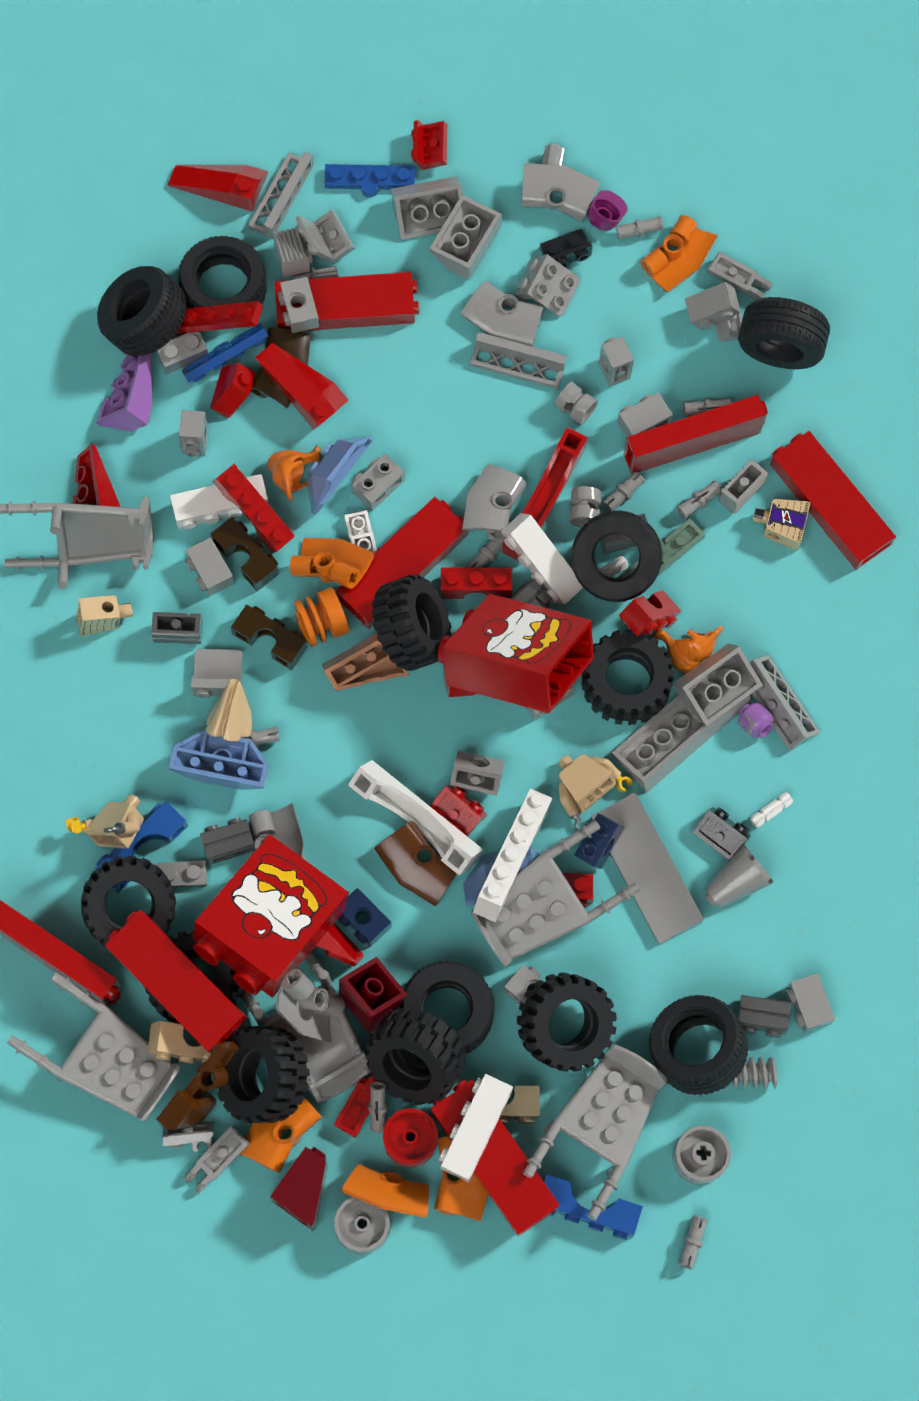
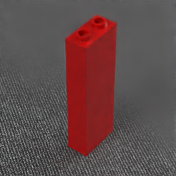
[274,272,419,331]
[623,395,768,475]
[770,431,896,570]
[335,496,468,630]
[0,900,122,1007]
[105,910,248,1053]
[431,1080,560,1237]

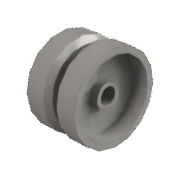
[672,1125,731,1185]
[334,1197,390,1255]

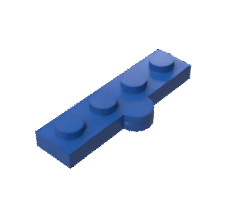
[325,164,415,197]
[181,323,268,383]

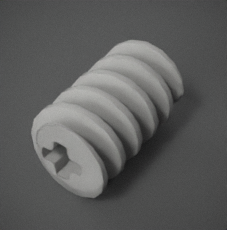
[725,1057,777,1089]

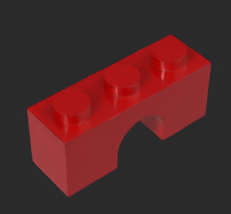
[441,567,512,599]
[619,590,681,636]

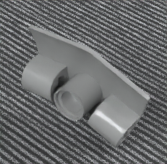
[522,163,600,222]
[461,281,544,347]
[462,465,526,541]
[248,803,304,857]
[276,969,345,1042]

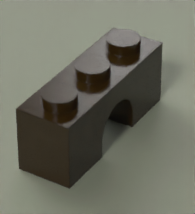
[210,517,279,592]
[231,604,307,670]

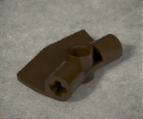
[251,328,311,408]

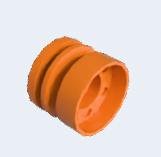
[293,587,350,648]

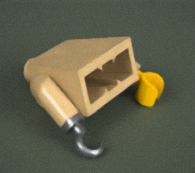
[558,754,632,831]
[66,794,143,849]

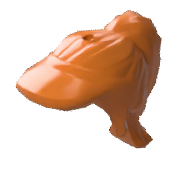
[267,445,321,501]
[652,626,724,673]

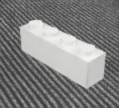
[170,474,269,530]
[501,513,583,605]
[439,1073,513,1182]

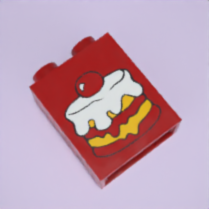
[438,594,594,714]
[193,834,349,998]

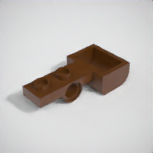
[157,1041,240,1130]

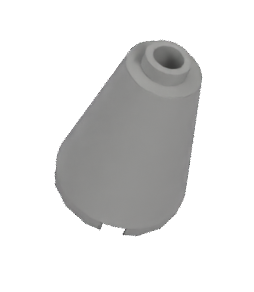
[705,843,774,908]

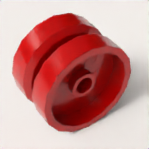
[383,1108,438,1168]

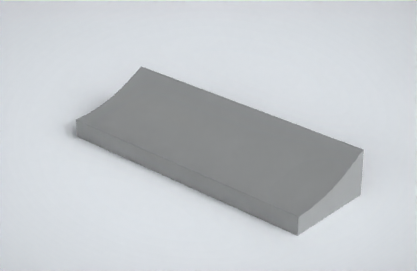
[612,695,751,793]
[591,792,704,945]

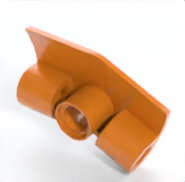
[640,215,717,292]
[290,538,374,589]
[240,1098,322,1173]
[434,1136,488,1222]
[342,1164,429,1218]

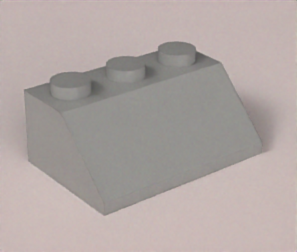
[390,176,462,240]
[429,195,502,280]
[672,643,763,726]

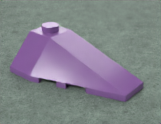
[96,354,152,431]

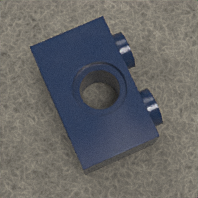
[574,813,625,869]
[338,888,392,947]

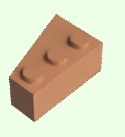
[322,633,409,691]

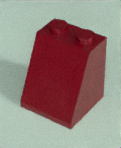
[339,957,407,1034]
[270,1146,328,1231]

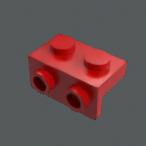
[411,120,447,170]

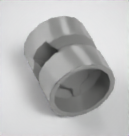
[554,382,598,425]
[569,486,602,527]

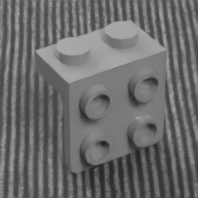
[295,210,355,264]
[514,254,580,316]
[191,649,243,698]

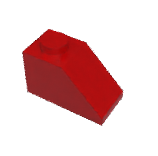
[210,363,256,418]

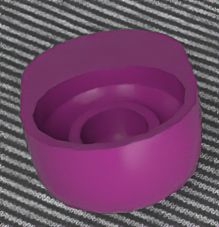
[587,190,627,231]

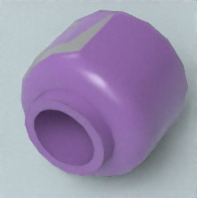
[738,703,774,738]

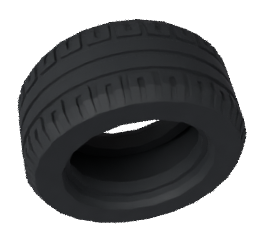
[178,236,267,309]
[649,995,748,1095]

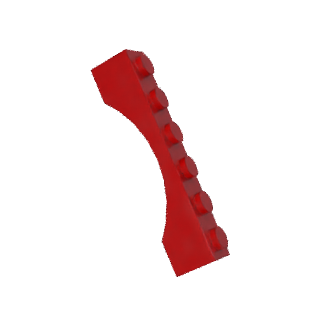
[502,427,588,561]

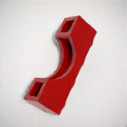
[212,464,295,553]

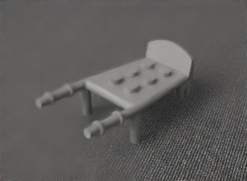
[0,497,153,589]
[471,820,640,966]
[240,951,372,1104]
[7,973,180,1122]
[523,1044,667,1221]

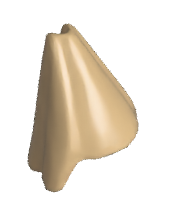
[205,679,252,741]

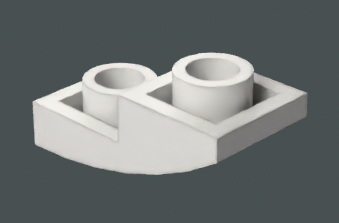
[344,510,377,554]

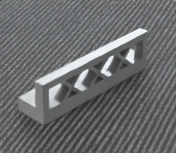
[248,152,313,239]
[470,332,567,389]
[749,655,820,751]

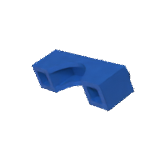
[95,801,188,893]
[544,1174,643,1240]

